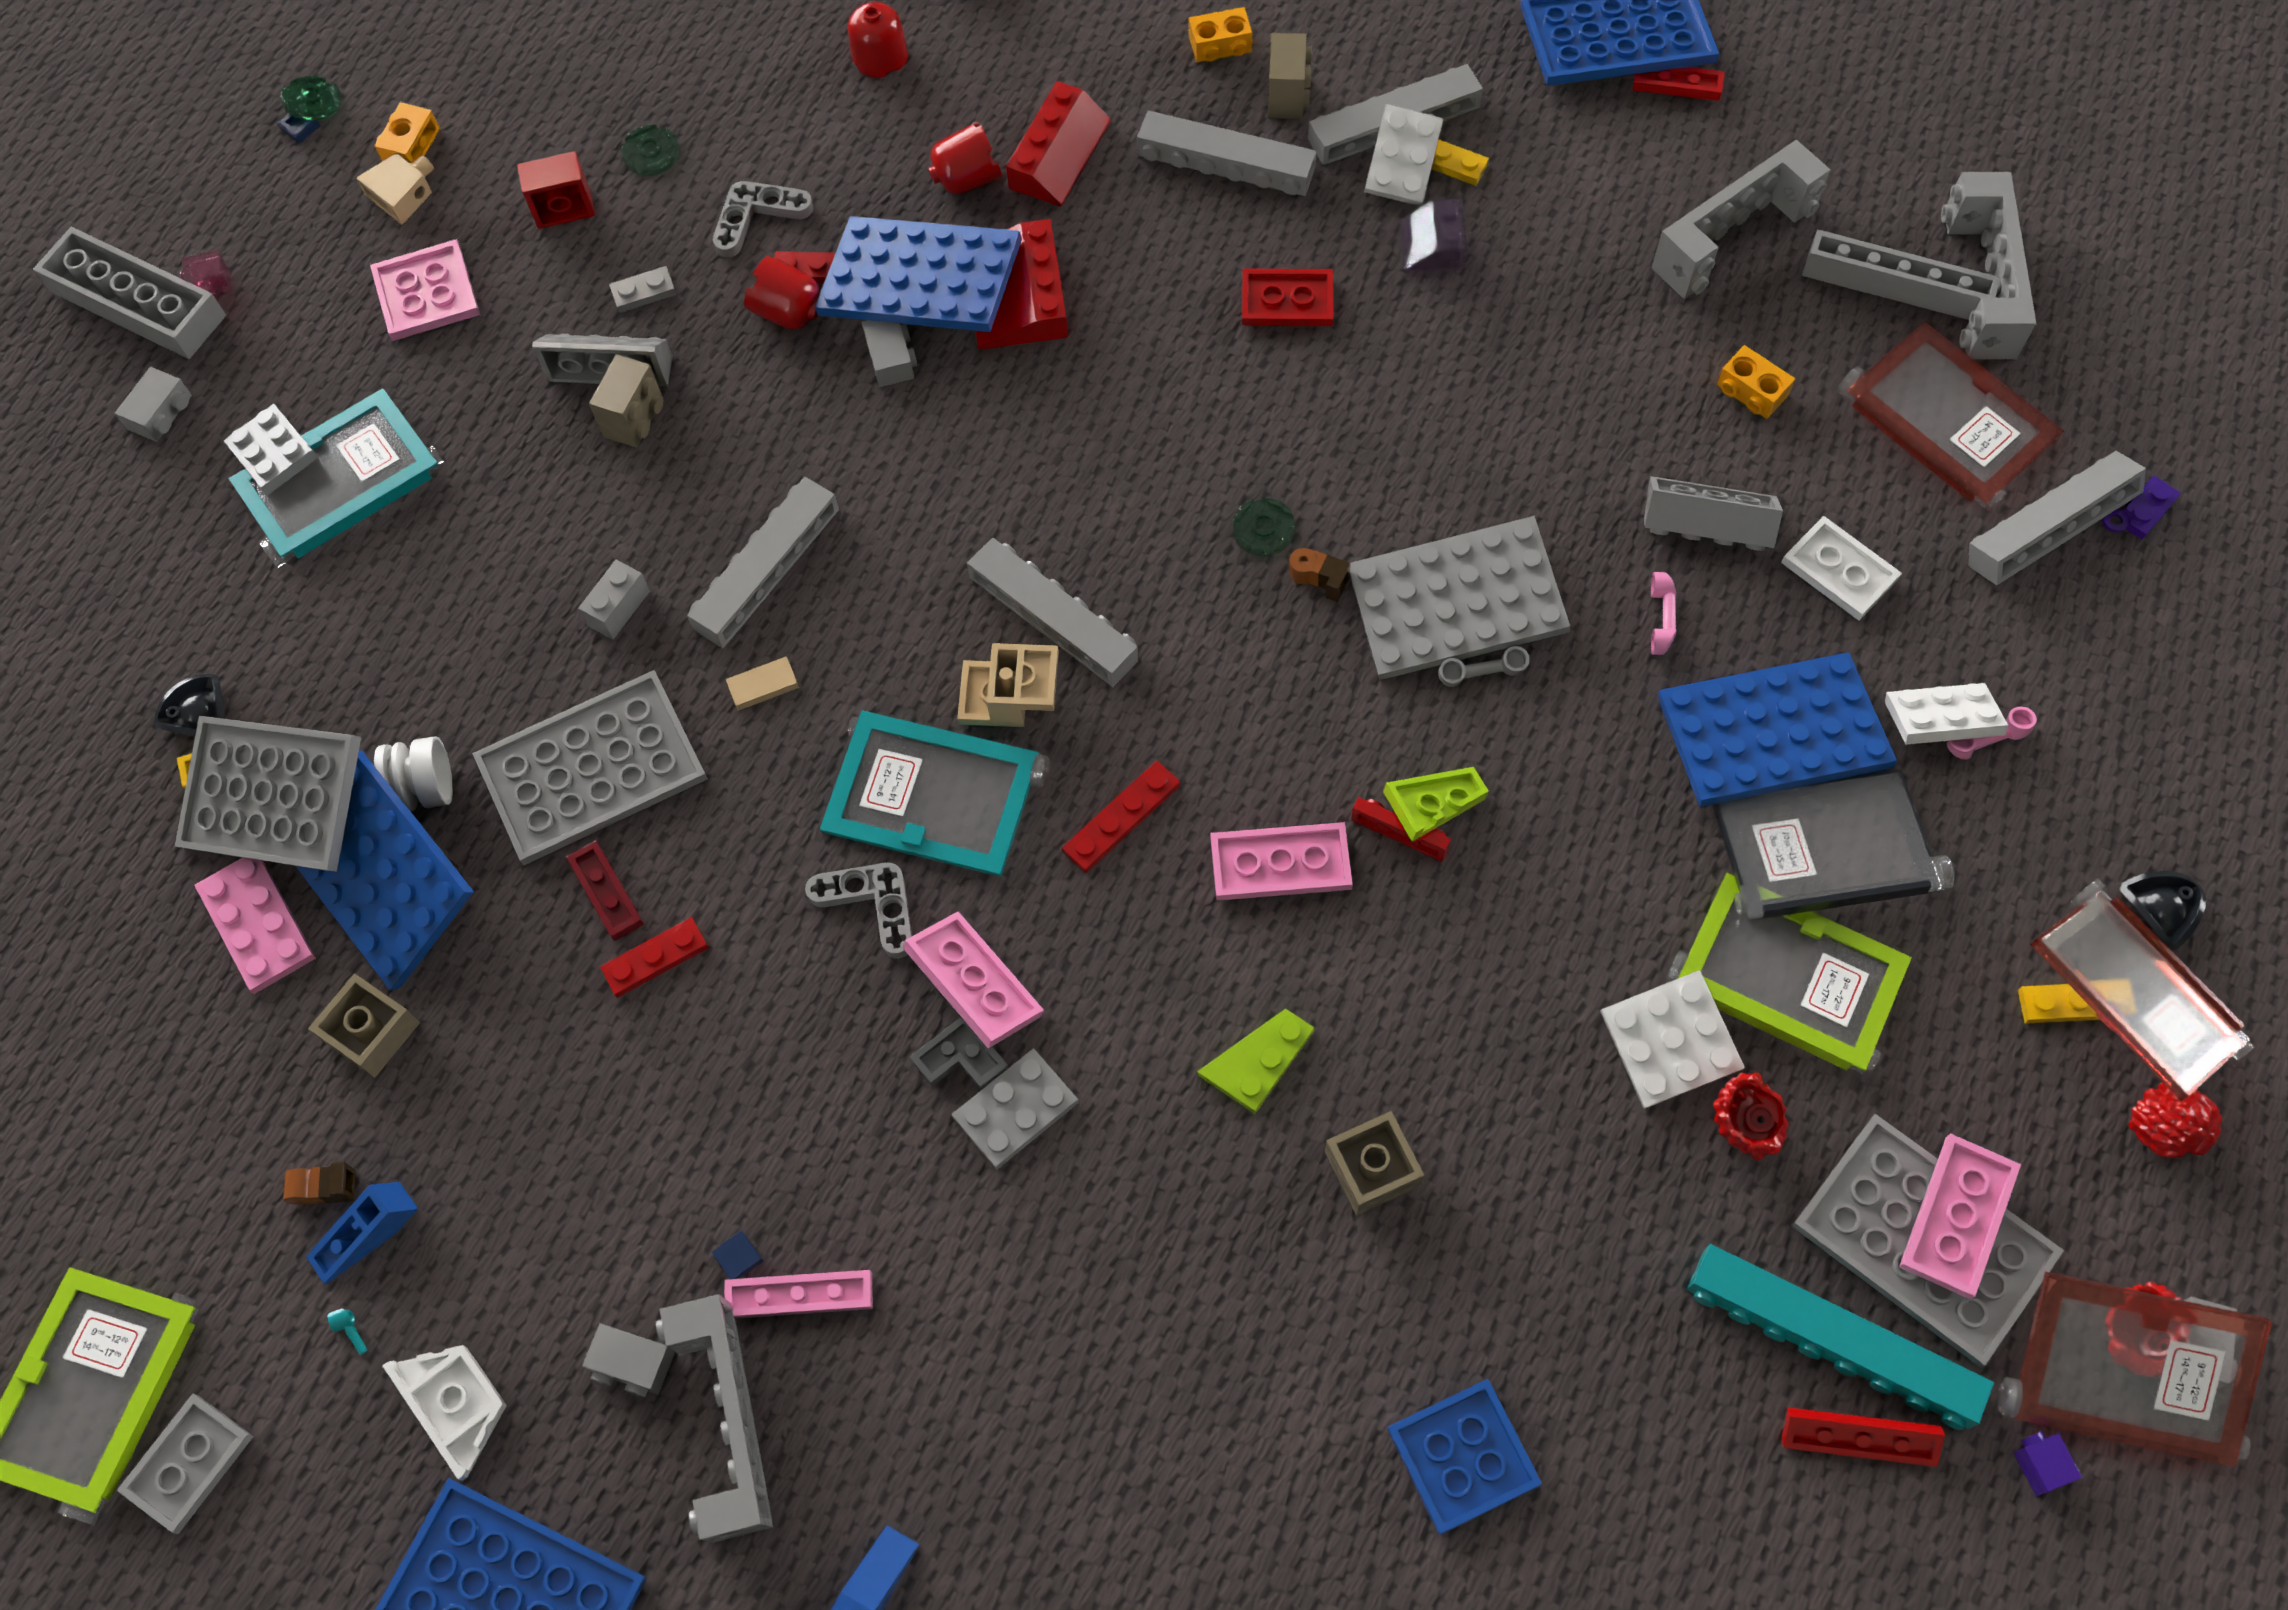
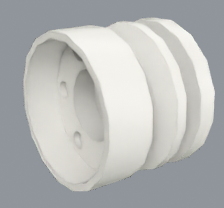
[374,736,453,811]

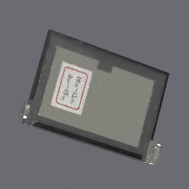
[1712,769,1954,921]

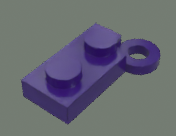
[2102,475,2181,540]

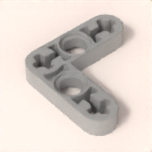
[713,181,814,257]
[805,863,912,958]

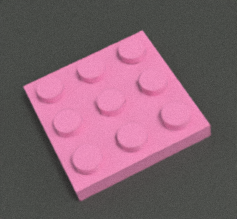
[370,239,480,341]

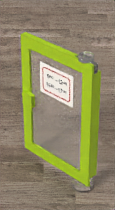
[1664,873,1912,1074]
[0,1267,199,1525]

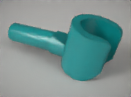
[327,1309,368,1355]

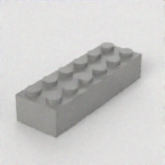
[33,227,226,359]

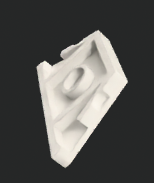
[383,1345,507,1481]

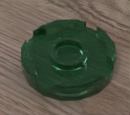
[281,76,342,120]
[620,125,680,176]
[1233,498,1295,556]

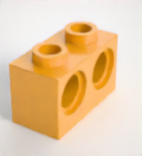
[1189,7,1252,63]
[1717,345,1796,419]

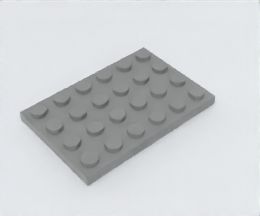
[1350,516,1570,680]
[472,670,708,866]
[175,716,361,872]
[1792,1114,2064,1368]

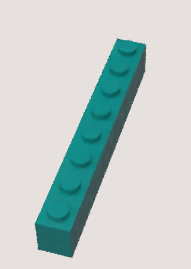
[1687,1244,1994,1430]

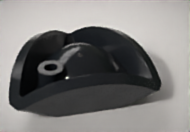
[154,674,225,736]
[2120,871,2206,950]

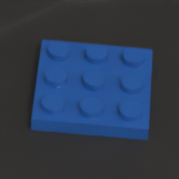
[1387,1379,1542,1536]

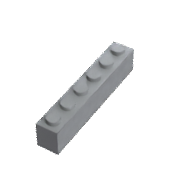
[1308,64,1483,165]
[1137,110,1316,196]
[1802,229,2000,320]
[1968,451,2146,585]
[687,477,839,648]
[967,538,1138,687]

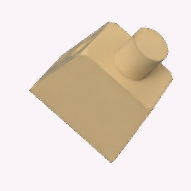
[357,155,434,224]

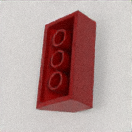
[1006,81,1111,207]

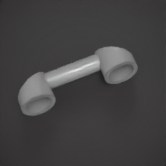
[1438,646,1529,687]

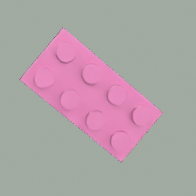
[1210,822,1353,901]
[194,857,316,994]
[903,911,1044,1049]
[1899,1133,2021,1300]

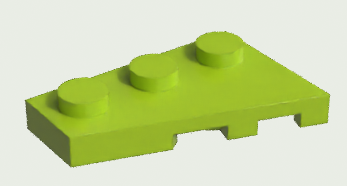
[1383,767,1489,841]
[1197,1009,1315,1114]

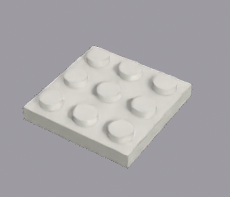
[1600,970,1745,1109]

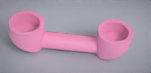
[1651,572,1677,655]
[1947,707,2037,760]

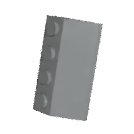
[532,334,673,386]
[1644,476,1783,551]

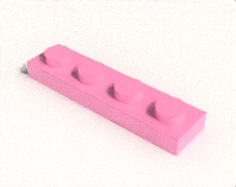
[724,1270,873,1319]

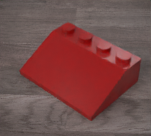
[976,219,1068,350]

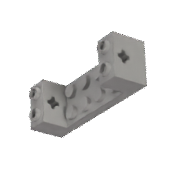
[1652,140,1830,299]
[1941,172,2036,359]
[656,1294,773,1542]

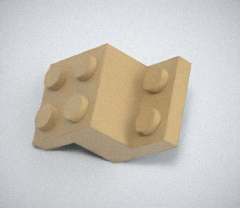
[957,643,1059,727]

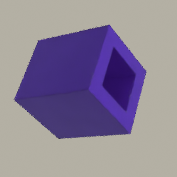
[2013,1432,2082,1496]

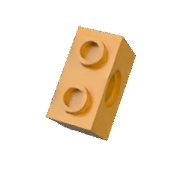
[375,102,440,164]

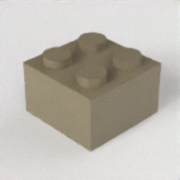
[1268,33,1312,119]
[589,354,663,448]
[308,973,420,1078]
[1324,1111,1424,1216]

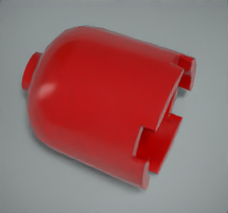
[847,2,908,78]
[928,122,1003,195]
[744,256,820,330]

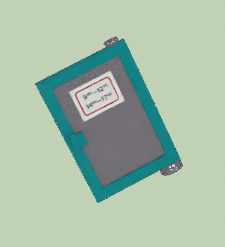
[229,388,444,568]
[820,710,1050,877]

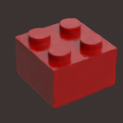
[517,151,596,229]

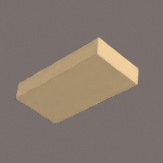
[726,656,799,711]

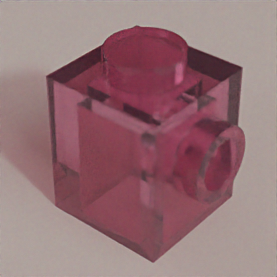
[180,250,232,296]

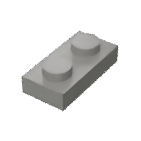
[609,266,676,313]

